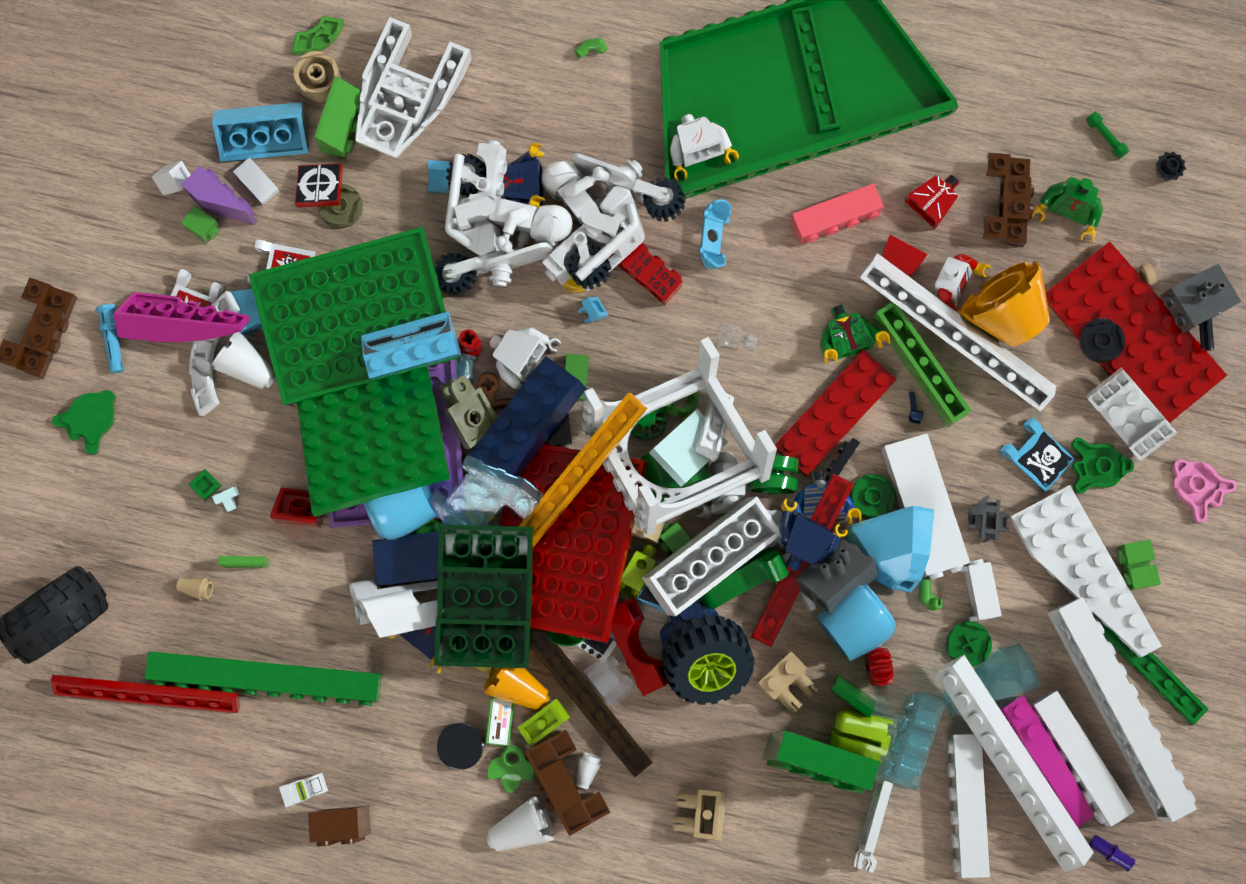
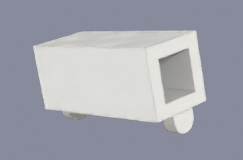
[960,559,1002,622]

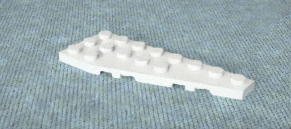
[1009,485,1162,657]

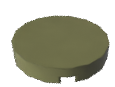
[318,184,363,228]

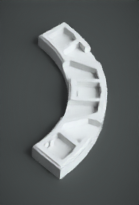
[189,291,240,416]

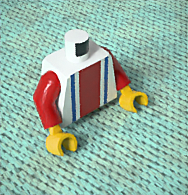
[935,253,991,316]

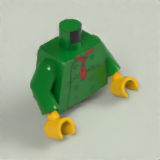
[1032,177,1103,243]

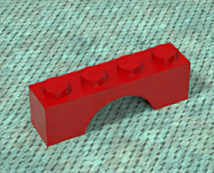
[611,598,669,696]

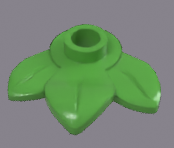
[487,746,534,793]

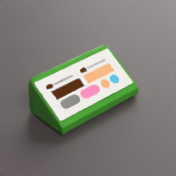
[486,697,514,746]

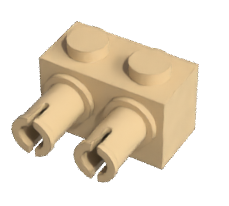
[756,651,819,714]
[673,790,726,841]

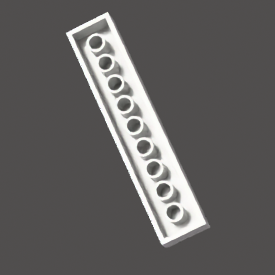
[1047,597,1197,822]

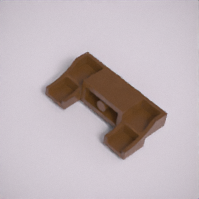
[983,152,1034,247]
[0,277,78,379]
[525,730,611,836]

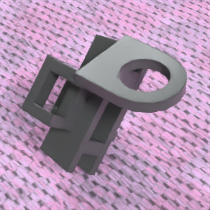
[968,495,1009,540]

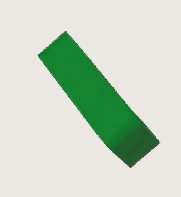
[700,547,789,609]

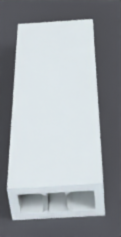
[881,434,970,580]

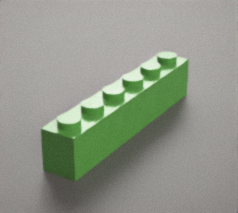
[872,302,972,428]

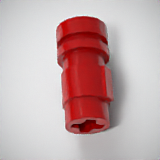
[459,329,482,359]

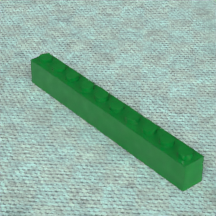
[144,651,382,706]

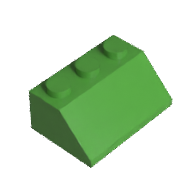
[314,77,361,159]

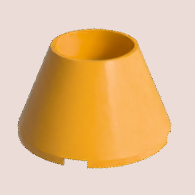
[961,261,1050,346]

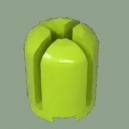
[830,708,893,765]

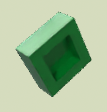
[188,469,222,502]

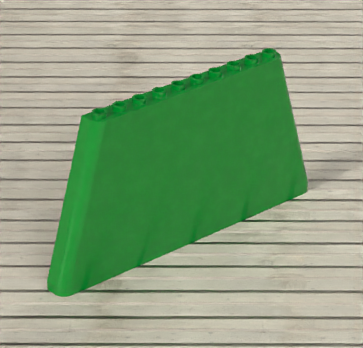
[660,0,959,199]

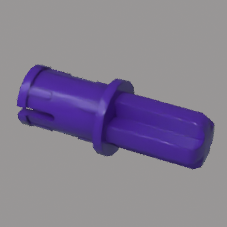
[1089,835,1135,872]

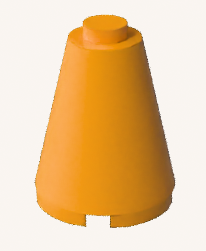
[483,668,550,711]

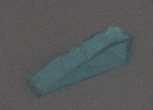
[941,643,1041,716]

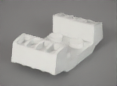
[1086,367,1177,461]

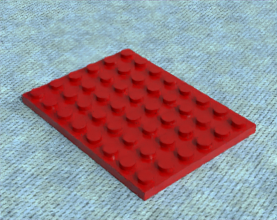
[499,444,647,643]

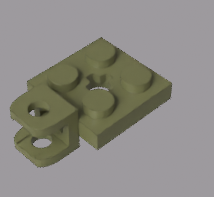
[440,376,497,449]

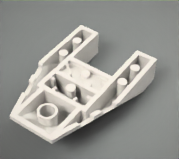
[356,17,472,159]

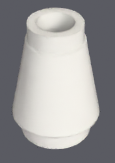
[575,752,601,789]

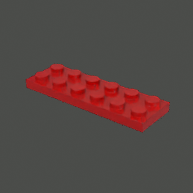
[775,350,897,477]

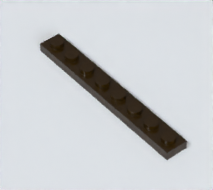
[530,628,652,778]

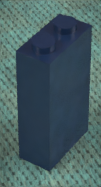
[372,532,439,587]

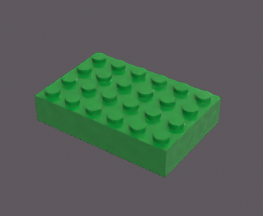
[762,731,880,794]

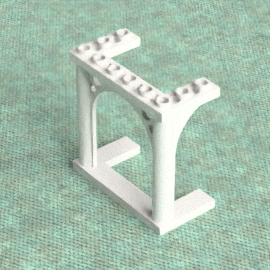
[581,337,777,536]

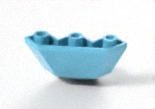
[842,506,934,592]

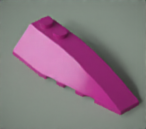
[114,292,250,342]
[999,696,1094,827]

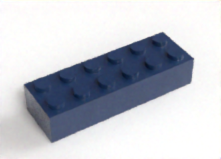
[462,356,587,496]

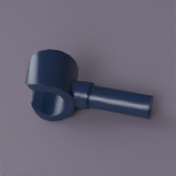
[909,392,924,424]

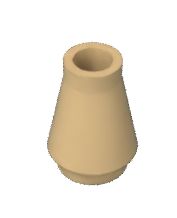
[177,578,213,601]

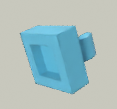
[578,297,609,323]

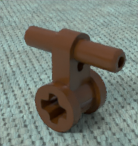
[478,372,512,411]

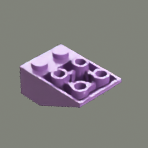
[181,166,257,225]

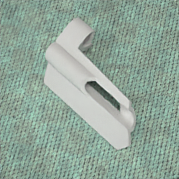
[350,579,438,638]

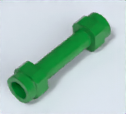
[1086,111,1130,159]

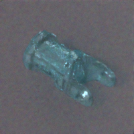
[457,354,476,389]

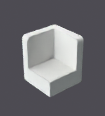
[152,161,190,195]

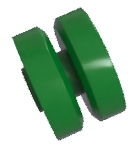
[748,455,798,495]

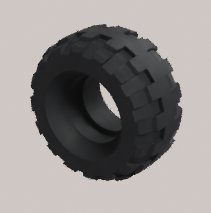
[0,566,109,664]

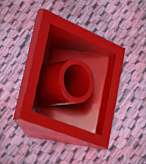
[270,487,323,528]

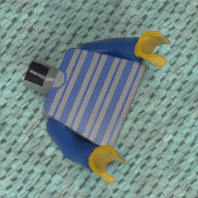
[791,471,862,525]

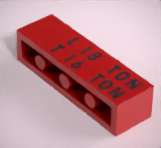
[608,243,683,306]

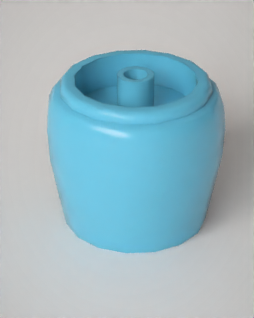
[364,485,437,540]
[815,584,897,661]

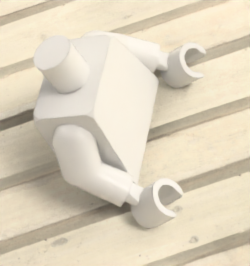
[490,328,561,390]
[696,451,745,519]

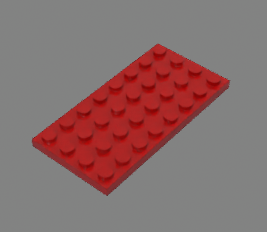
[1046,241,1228,423]

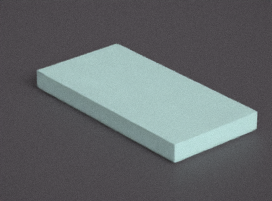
[649,409,728,487]

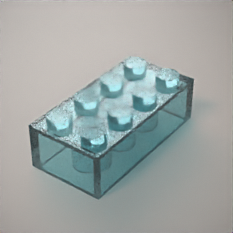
[881,691,946,791]

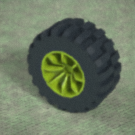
[661,615,755,705]

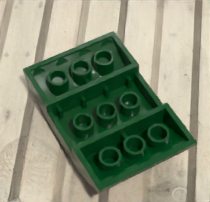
[434,524,533,668]

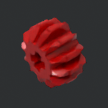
[865,647,894,687]

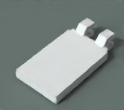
[852,780,893,873]

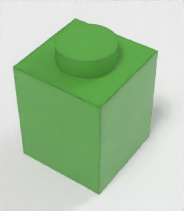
[181,205,220,244]

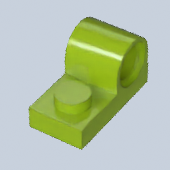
[517,699,571,747]

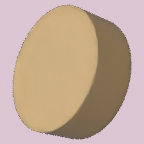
[1139,263,1157,286]

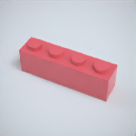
[790,183,884,244]

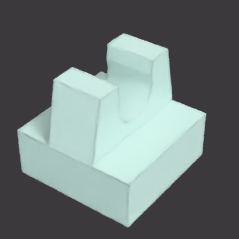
[212,486,239,512]

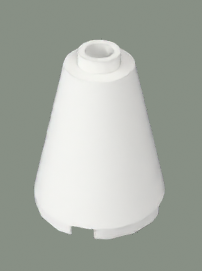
[211,332,276,390]
[486,797,554,851]

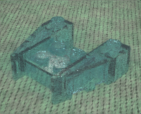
[430,455,542,526]

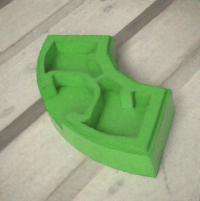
[292,16,344,55]

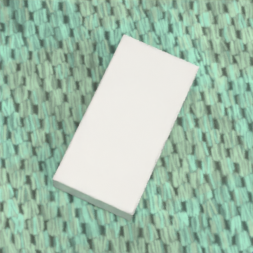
[233,158,279,205]

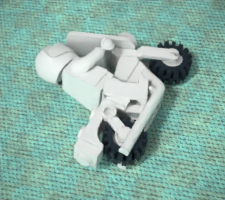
[435,140,573,295]
[541,153,686,292]

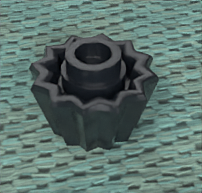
[1156,151,1186,181]

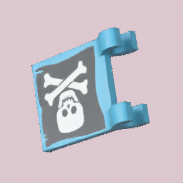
[999,417,1075,492]

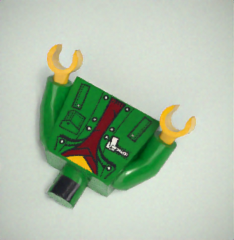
[819,305,890,365]

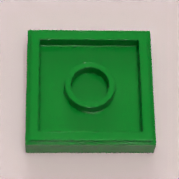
[832,673,876,718]

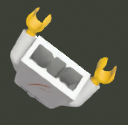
[670,114,739,182]

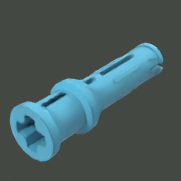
[96,304,124,374]

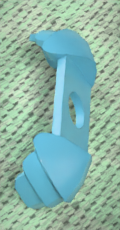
[699,199,732,269]

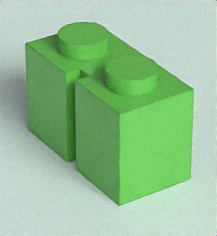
[1117,540,1161,591]

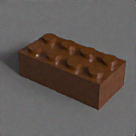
[308,806,371,847]

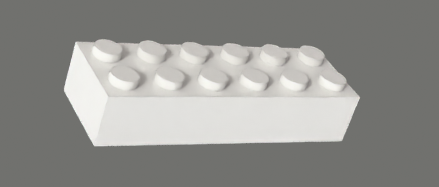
[641,496,780,616]

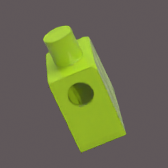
[619,544,657,599]

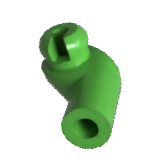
[574,38,608,59]
[919,580,943,611]

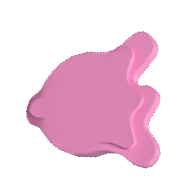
[1172,459,1237,523]

